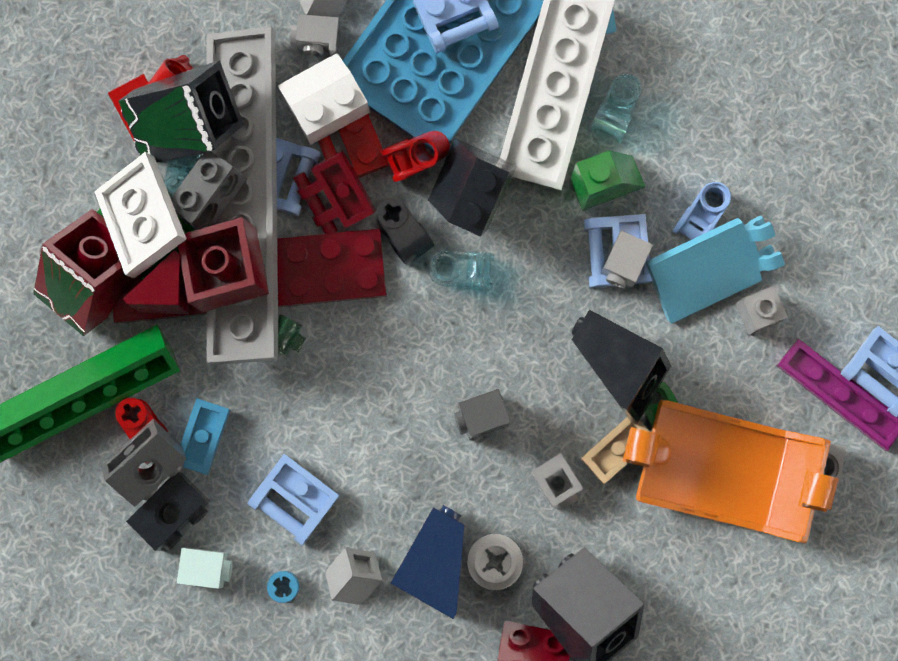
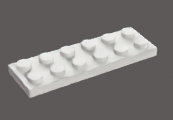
[500,0,615,190]

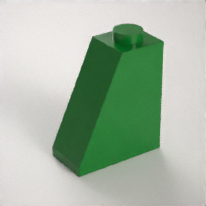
[570,150,645,211]

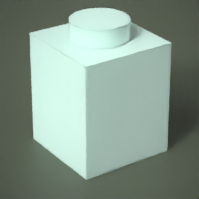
[177,548,232,589]

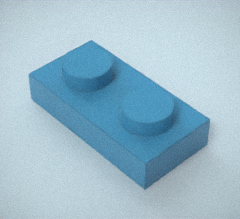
[181,398,231,475]

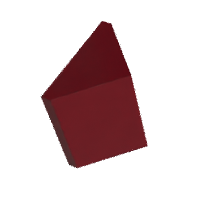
[123,250,190,314]

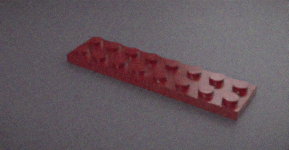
[113,228,387,324]

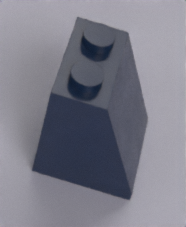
[391,505,464,619]

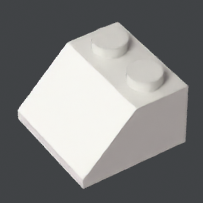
[278,53,370,145]

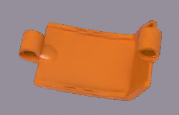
[622,400,839,544]

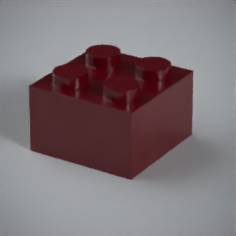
[178,217,269,312]

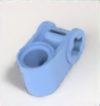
[672,182,731,240]

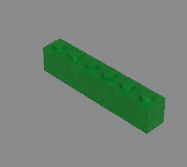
[0,324,180,463]

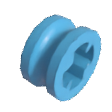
[267,571,299,603]

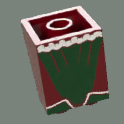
[33,209,130,336]

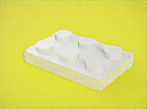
[95,152,186,278]

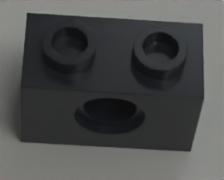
[126,472,210,551]

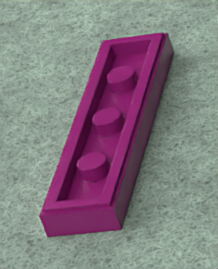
[776,338,898,451]

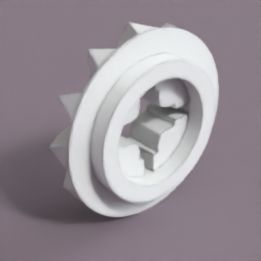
[467,534,523,590]

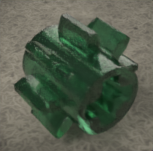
[278,314,306,357]

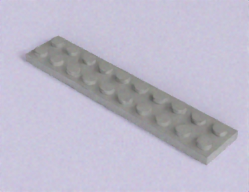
[207,26,278,365]

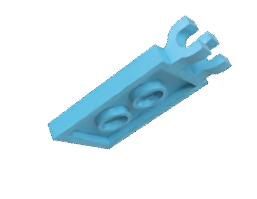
[645,216,785,324]

